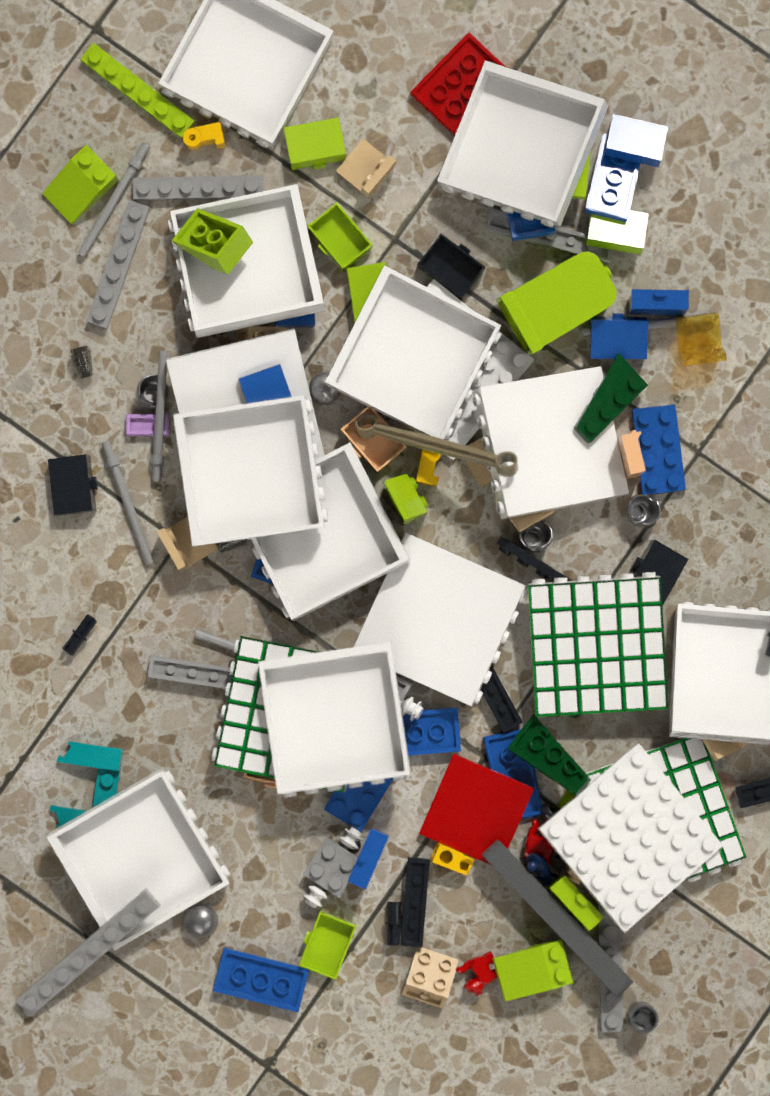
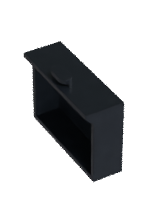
[417,233,485,300]
[48,454,98,516]
[631,540,689,606]

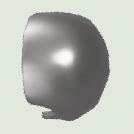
[309,371,340,405]
[136,374,169,409]
[625,494,661,527]
[518,520,553,552]
[183,904,218,937]

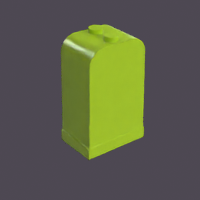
[495,252,617,355]

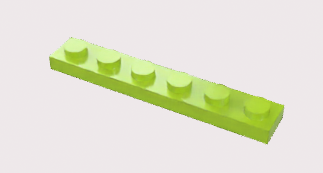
[80,42,195,139]

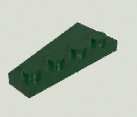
[574,353,648,444]
[507,714,591,797]

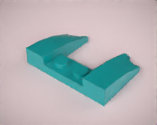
[50,741,124,828]

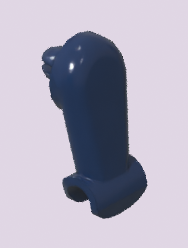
[526,853,558,887]

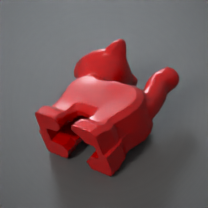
[523,819,554,865]
[456,951,498,997]

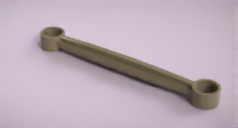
[355,414,518,477]

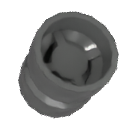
[627,1001,659,1034]

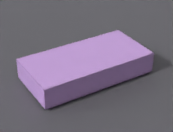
[126,414,170,436]

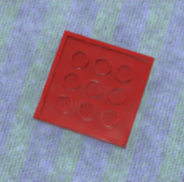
[409,32,506,137]
[419,753,534,865]

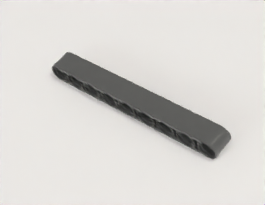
[482,839,634,997]

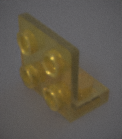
[675,312,727,366]

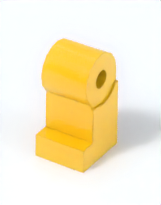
[183,122,226,150]
[416,449,441,487]
[430,842,475,876]

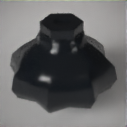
[540,803,560,825]

